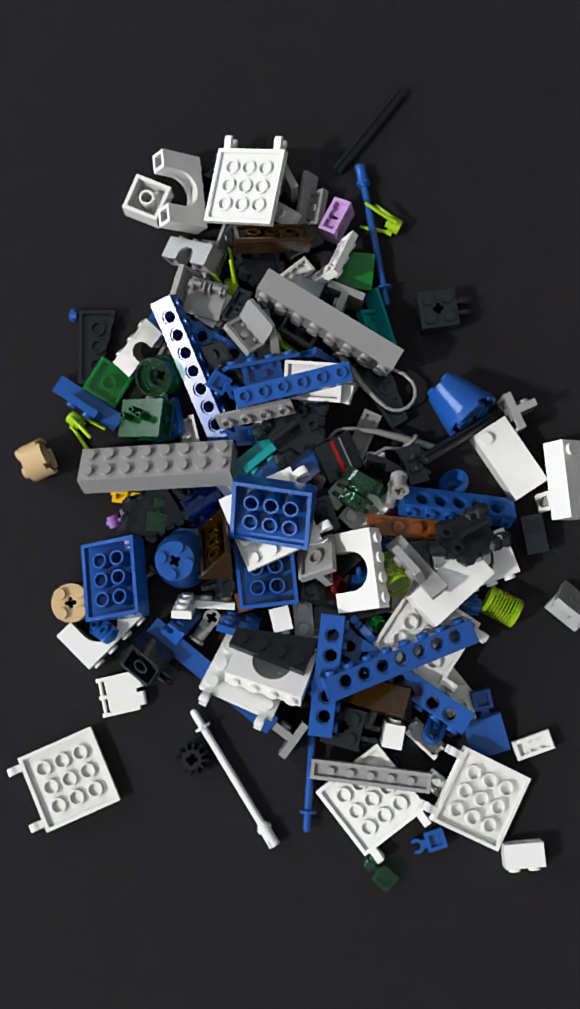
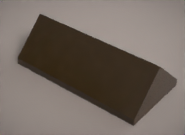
[233,224,313,254]
[199,507,233,579]
[338,674,412,722]

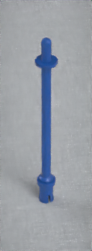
[354,163,392,306]
[299,673,323,833]

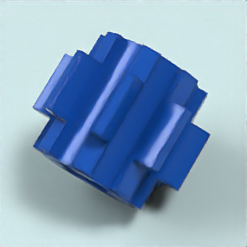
[459,593,482,617]

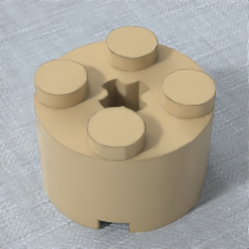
[15,438,58,482]
[51,583,86,623]

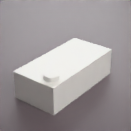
[469,416,547,502]
[543,439,580,520]
[406,557,495,627]

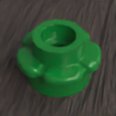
[368,615,386,634]

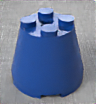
[427,372,496,436]
[154,531,205,589]

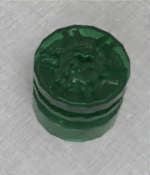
[135,353,184,398]
[332,465,384,514]

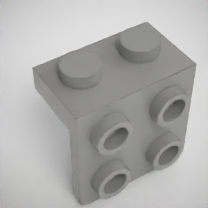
[223,298,275,357]

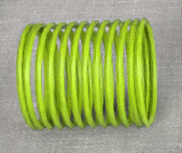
[383,551,412,597]
[480,585,524,628]

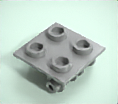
[183,276,229,322]

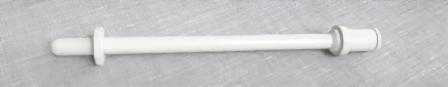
[190,709,280,849]

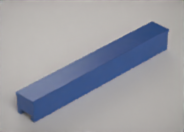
[147,618,279,734]

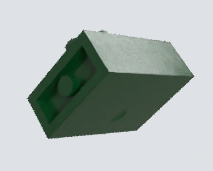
[118,398,176,441]

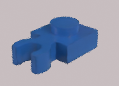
[205,368,240,400]
[220,426,255,446]
[347,567,367,592]
[346,613,377,644]
[469,687,494,718]
[410,826,448,854]

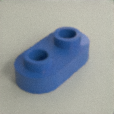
[89,621,118,644]
[422,707,448,745]

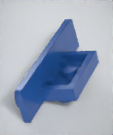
[222,350,301,386]
[52,376,120,432]

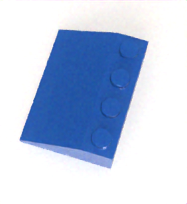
[229,474,318,550]
[81,535,150,622]
[233,539,301,610]

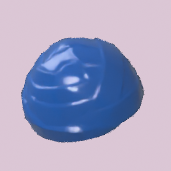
[438,469,469,493]

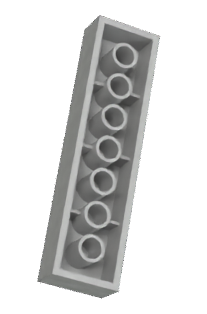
[255,268,404,376]
[77,439,238,494]

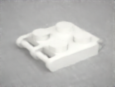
[95,672,148,718]

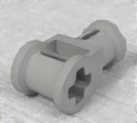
[381,470,410,508]
[189,609,221,646]

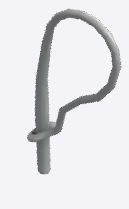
[330,345,417,412]
[327,426,437,465]

